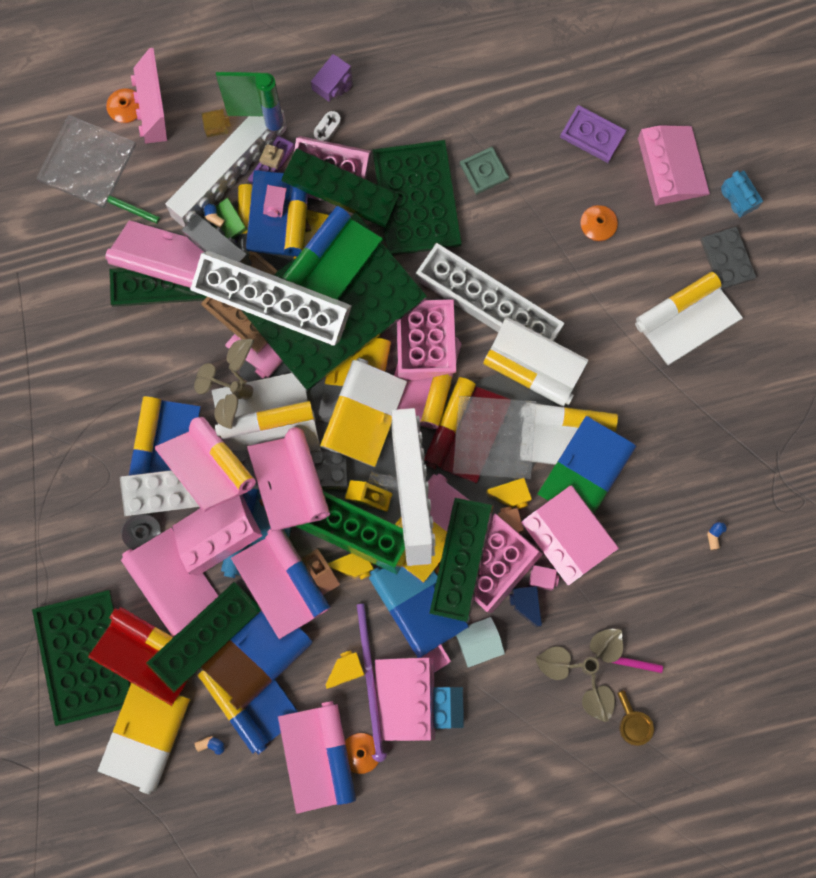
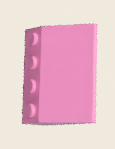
[131,48,167,143]
[638,126,710,206]
[294,136,372,201]
[397,300,456,380]
[521,485,619,585]
[173,495,263,576]
[474,514,543,613]
[375,658,435,741]

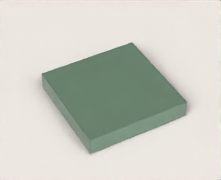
[460,146,509,195]

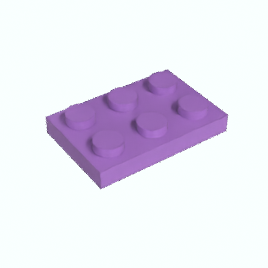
[560,105,626,163]

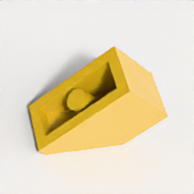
[486,478,532,509]
[345,480,392,512]
[328,553,373,580]
[325,650,364,689]

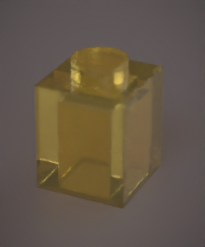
[201,109,231,137]

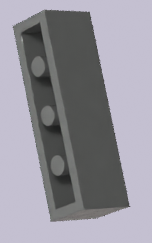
[182,214,253,266]

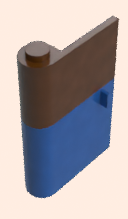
[201,611,312,710]

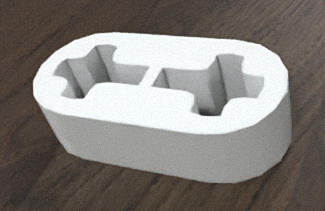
[314,111,341,142]

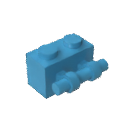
[721,171,763,218]
[433,687,464,728]

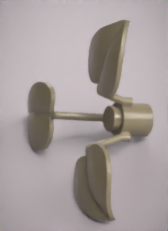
[194,339,254,429]
[536,629,623,722]

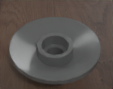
[121,514,161,550]

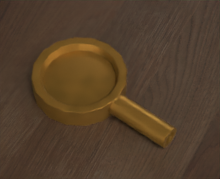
[617,690,654,746]

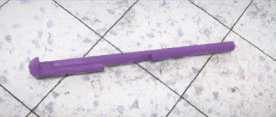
[357,604,387,762]

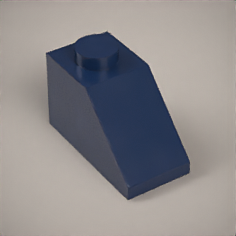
[509,586,542,627]

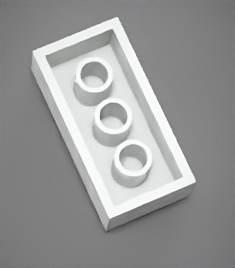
[120,471,200,516]

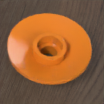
[106,88,140,123]
[580,205,618,241]
[345,733,379,774]

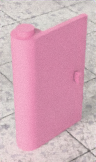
[105,220,203,288]
[247,427,330,531]
[121,528,218,637]

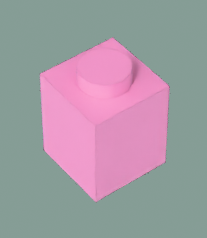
[263,185,286,217]
[529,565,559,591]

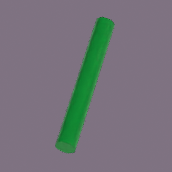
[107,195,160,224]

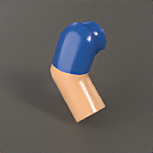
[204,203,225,228]
[707,522,727,550]
[194,736,225,755]

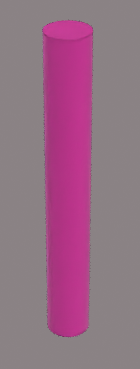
[612,657,663,673]

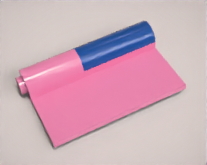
[231,529,331,639]
[278,701,356,814]

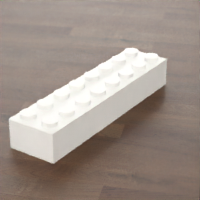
[165,109,287,227]
[416,243,564,342]
[190,251,352,345]
[391,408,435,566]

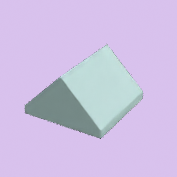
[456,617,505,668]

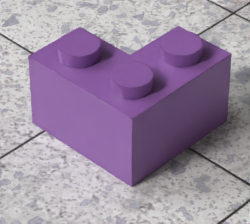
[311,54,353,102]

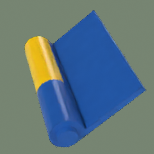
[246,170,308,256]
[129,396,201,476]
[197,671,298,755]

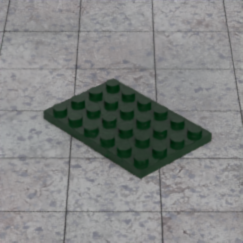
[372,140,461,256]
[32,590,130,726]

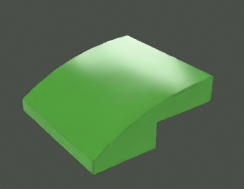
[204,198,248,239]

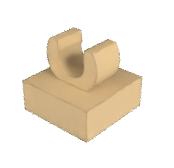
[259,144,284,169]

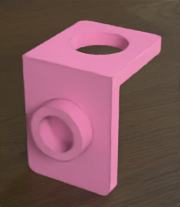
[421,645,451,672]

